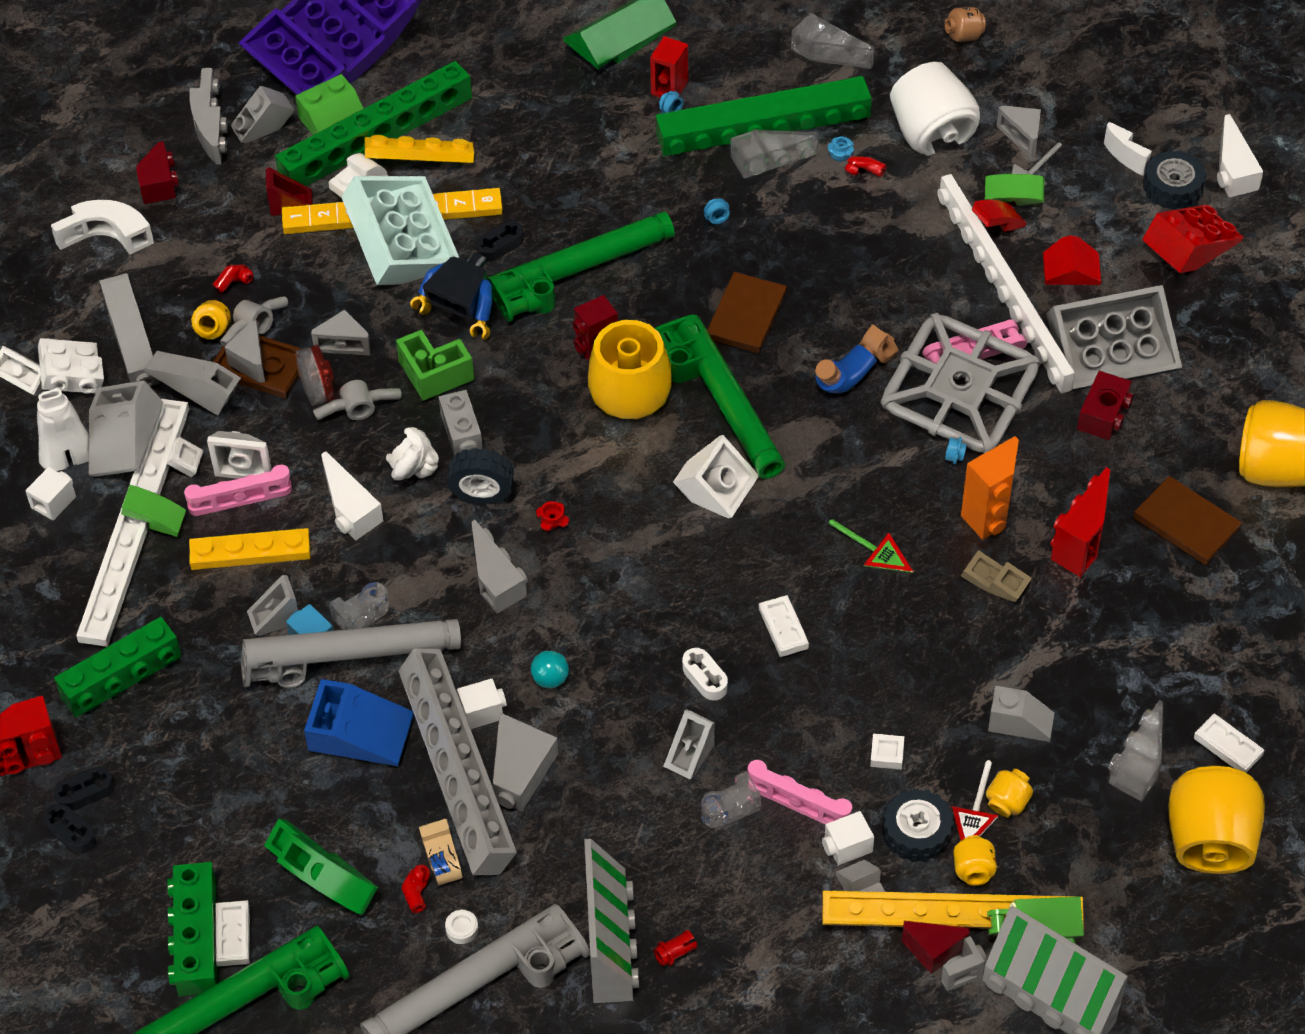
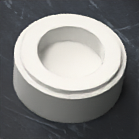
[445,910,478,944]

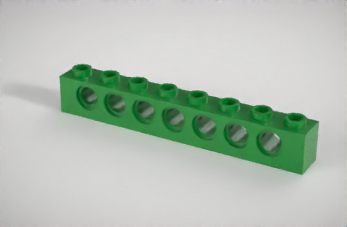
[275,61,472,186]

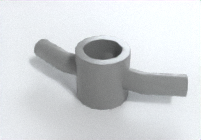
[220,296,288,346]
[313,380,401,420]

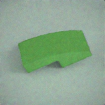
[985,174,1045,206]
[121,485,186,537]

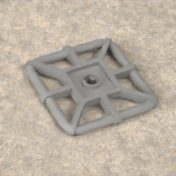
[880,313,1040,454]

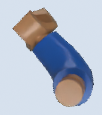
[815,324,899,393]

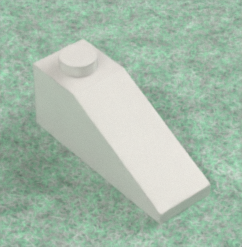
[1217,114,1263,197]
[321,451,383,540]

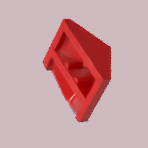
[1043,235,1101,285]

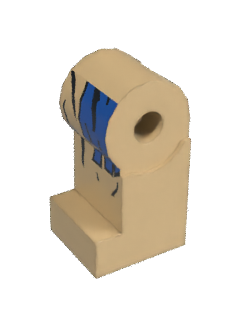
[419,819,463,886]

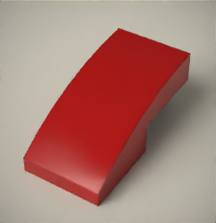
[971,200,1027,231]

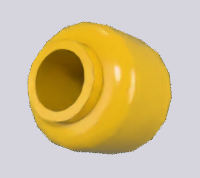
[191,300,231,340]
[986,769,1033,818]
[953,835,997,886]

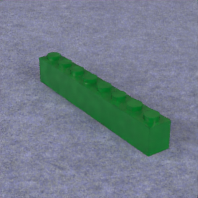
[655,76,872,156]

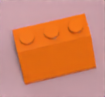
[961,436,1019,540]

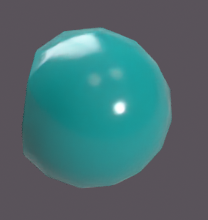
[530,651,569,689]

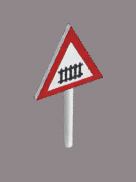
[952,760,998,841]

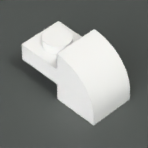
[329,153,388,197]

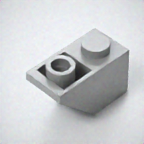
[231,86,295,144]

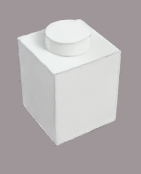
[26,467,76,521]
[457,678,507,729]
[822,811,874,865]

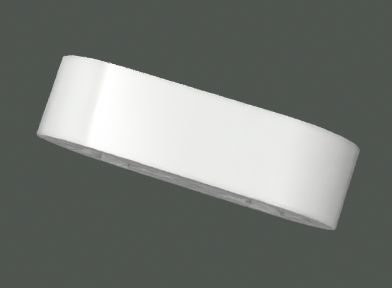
[682,648,728,700]

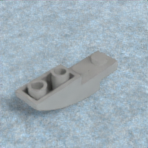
[190,68,228,164]

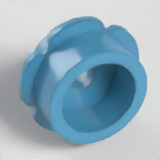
[659,91,683,113]
[828,136,854,161]
[704,198,730,224]
[945,436,967,464]

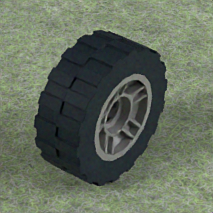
[1143,150,1206,210]

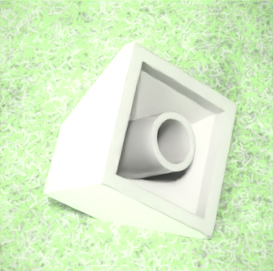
[207,431,272,479]
[673,435,759,518]

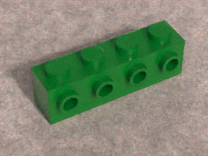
[54,617,182,718]
[167,862,218,997]

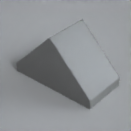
[997,106,1041,158]
[311,310,371,355]
[225,320,265,383]
[247,575,298,636]
[663,710,715,780]

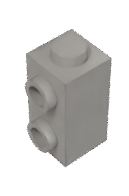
[438,390,483,454]

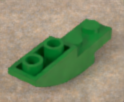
[264,818,378,915]

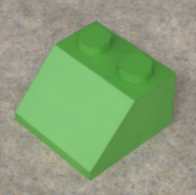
[295,74,364,135]

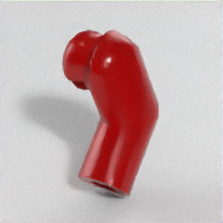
[845,156,887,177]
[212,264,254,294]
[402,864,430,913]

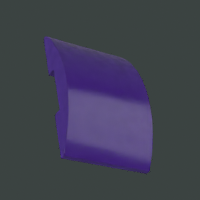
[239,0,422,95]

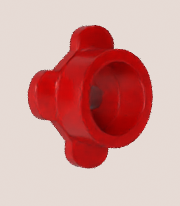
[536,501,569,531]

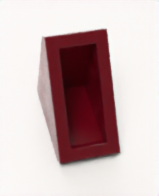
[265,167,313,216]
[902,920,969,974]

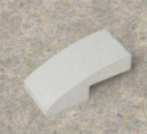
[1104,122,1152,176]

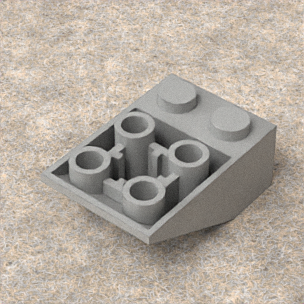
[89,380,163,477]

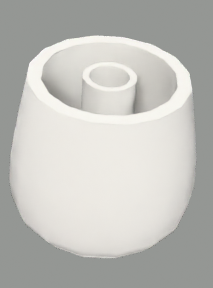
[890,62,980,156]

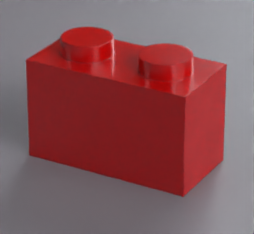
[650,36,688,98]

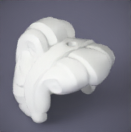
[386,427,439,481]

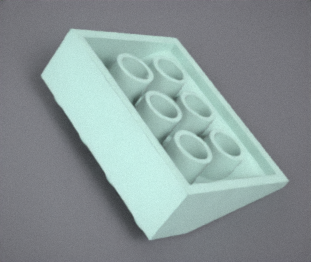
[341,176,459,285]

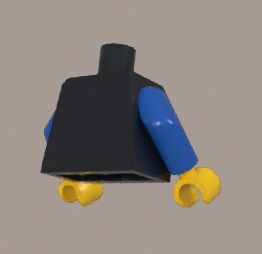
[410,252,492,340]

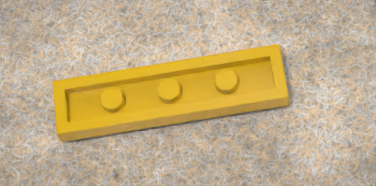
[364,135,474,163]
[189,528,311,570]

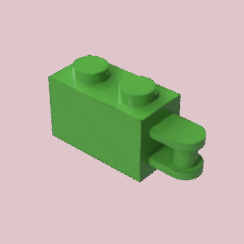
[987,897,1084,944]

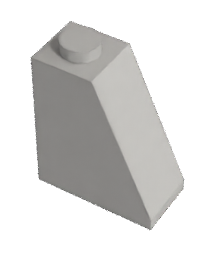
[493,713,558,812]

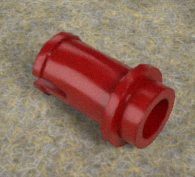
[653,930,697,966]

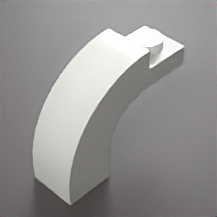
[51,200,154,255]

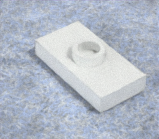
[759,595,809,657]
[1194,713,1264,773]
[216,900,250,967]

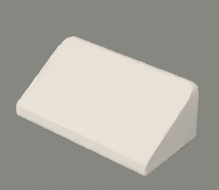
[0,346,42,396]

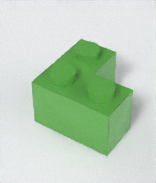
[396,330,474,401]

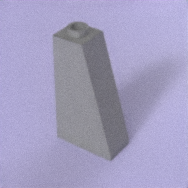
[100,273,160,387]

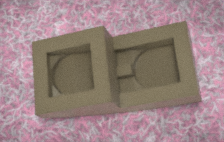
[961,550,1032,602]

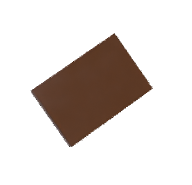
[707,272,787,354]
[213,335,311,399]
[1133,476,1242,565]

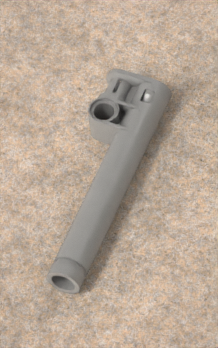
[241,619,461,688]
[360,904,590,1034]

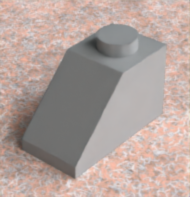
[988,686,1054,742]

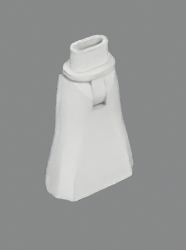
[37,389,89,471]

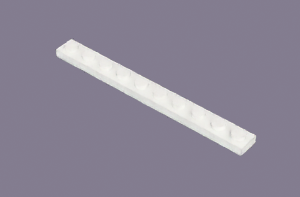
[938,174,1074,394]
[76,399,189,647]

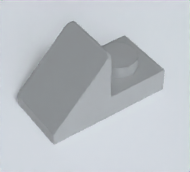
[836,860,885,927]

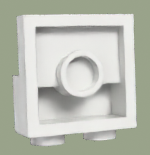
[38,338,104,393]

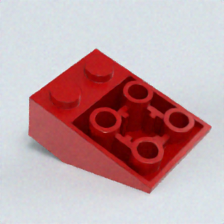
[1142,205,1244,273]
[1050,467,1110,578]
[0,695,62,776]

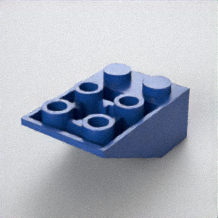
[304,679,414,767]

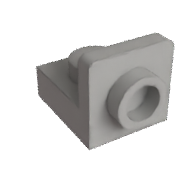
[941,936,987,991]

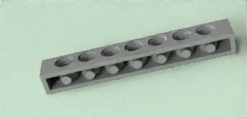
[398,648,517,875]

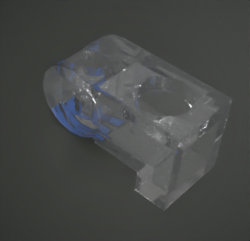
[330,582,389,630]
[701,771,761,828]

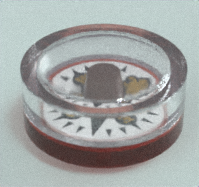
[295,345,334,406]

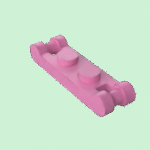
[922,319,1027,364]
[184,465,292,516]
[747,760,852,824]

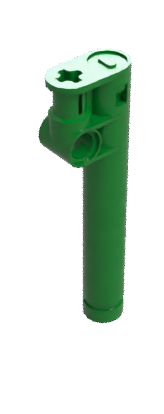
[488,211,675,323]
[655,315,785,479]
[132,925,350,1034]

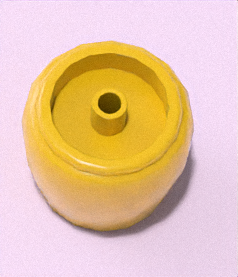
[588,320,672,419]
[1239,400,1305,488]
[1168,766,1265,874]

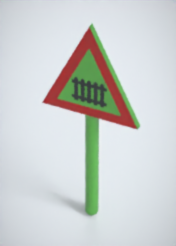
[829,519,913,573]

